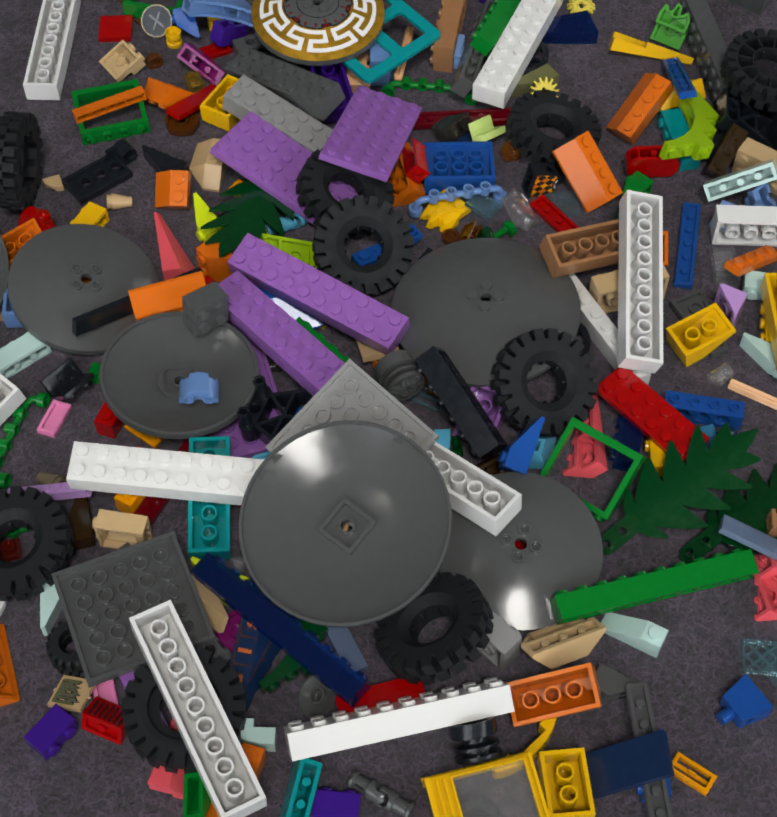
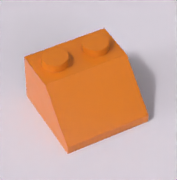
[145,77,194,109]
[155,170,192,209]
[196,241,233,282]

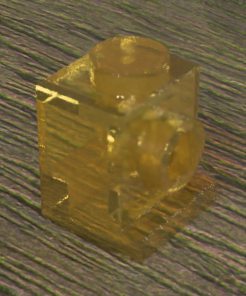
[183,71,205,93]

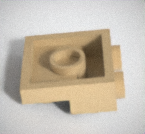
[99,40,146,82]

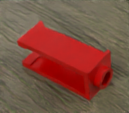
[402,138,430,184]

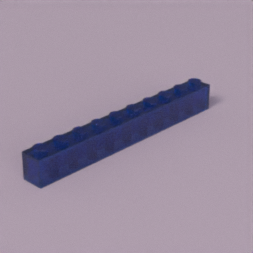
[190,552,370,708]

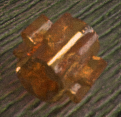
[501,140,521,162]

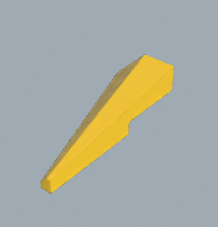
[608,31,694,65]

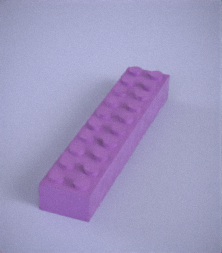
[227,233,410,355]
[219,270,345,396]

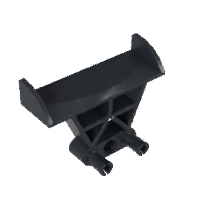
[712,75,777,151]
[237,375,313,445]

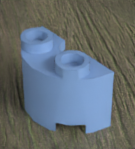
[744,183,776,207]
[179,372,219,404]

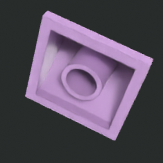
[714,283,748,328]

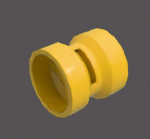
[165,26,183,49]

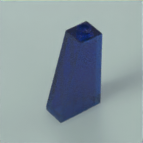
[542,10,599,44]

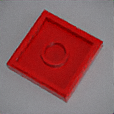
[98,15,133,42]

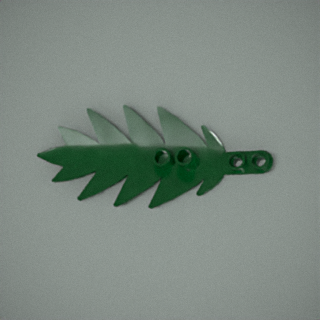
[201,180,295,257]
[601,422,761,555]
[680,463,777,564]

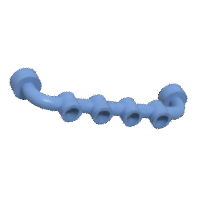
[408,181,507,218]

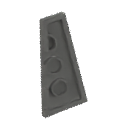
[670,288,728,359]

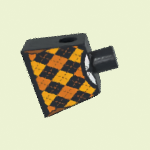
[521,163,565,199]

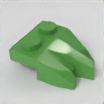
[650,3,690,51]

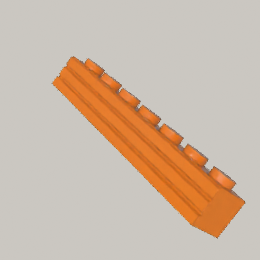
[72,85,147,124]

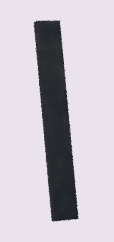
[72,267,203,336]

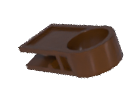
[457,220,482,241]

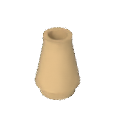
[106,193,132,211]

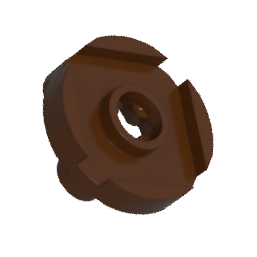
[165,113,200,136]

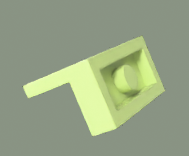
[468,115,506,142]

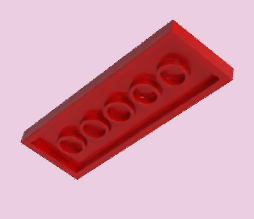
[597,368,709,463]

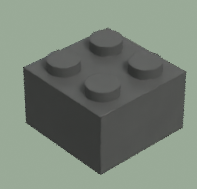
[182,281,229,337]

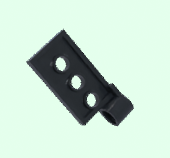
[61,139,137,205]

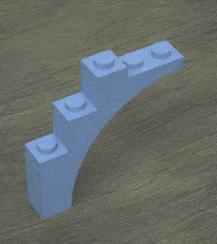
[182,0,253,27]

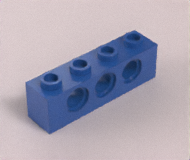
[664,390,745,430]

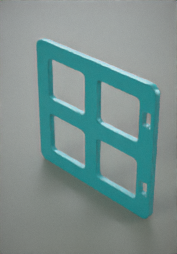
[316,0,441,84]

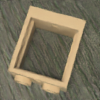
[92,509,153,549]

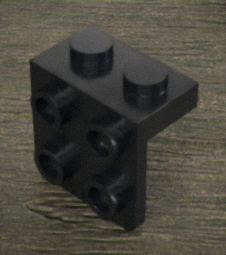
[39,358,94,400]

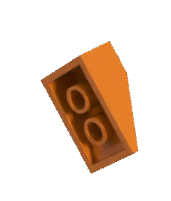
[1,218,42,266]

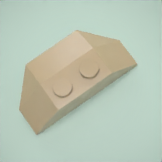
[189,138,228,192]
[521,617,606,670]

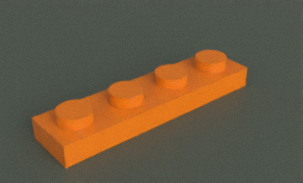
[724,245,777,277]

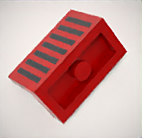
[81,696,126,745]

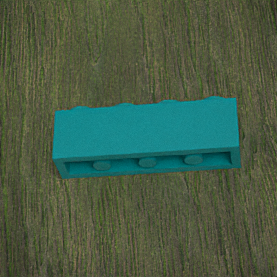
[657,108,701,171]
[279,758,323,817]

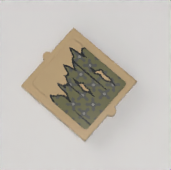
[47,675,96,713]

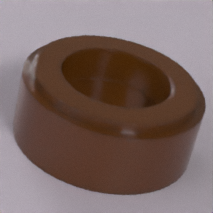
[146,52,163,69]
[442,229,460,245]

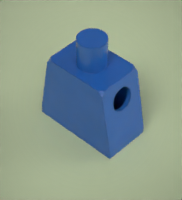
[716,674,774,728]

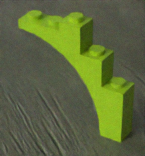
[659,91,719,160]

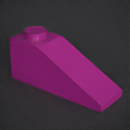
[177,43,226,86]

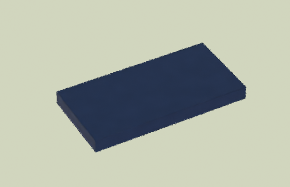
[585,729,675,800]

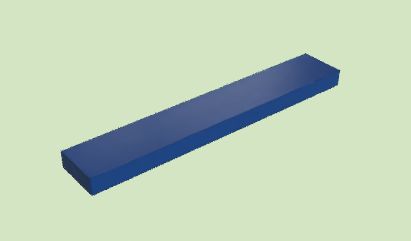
[662,57,697,100]
[673,202,701,289]

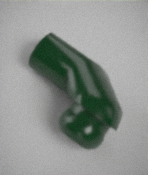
[477,226,495,238]
[450,435,463,457]

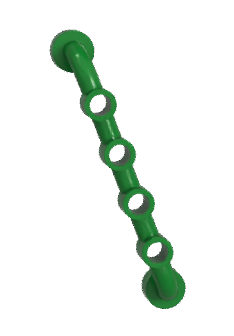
[381,76,478,106]
[0,392,50,489]

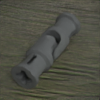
[347,770,416,817]

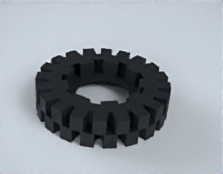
[0,111,43,211]
[121,648,247,774]

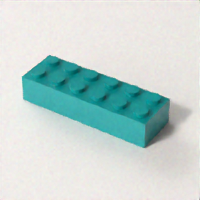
[188,436,232,561]

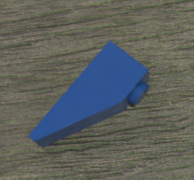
[498,416,545,475]

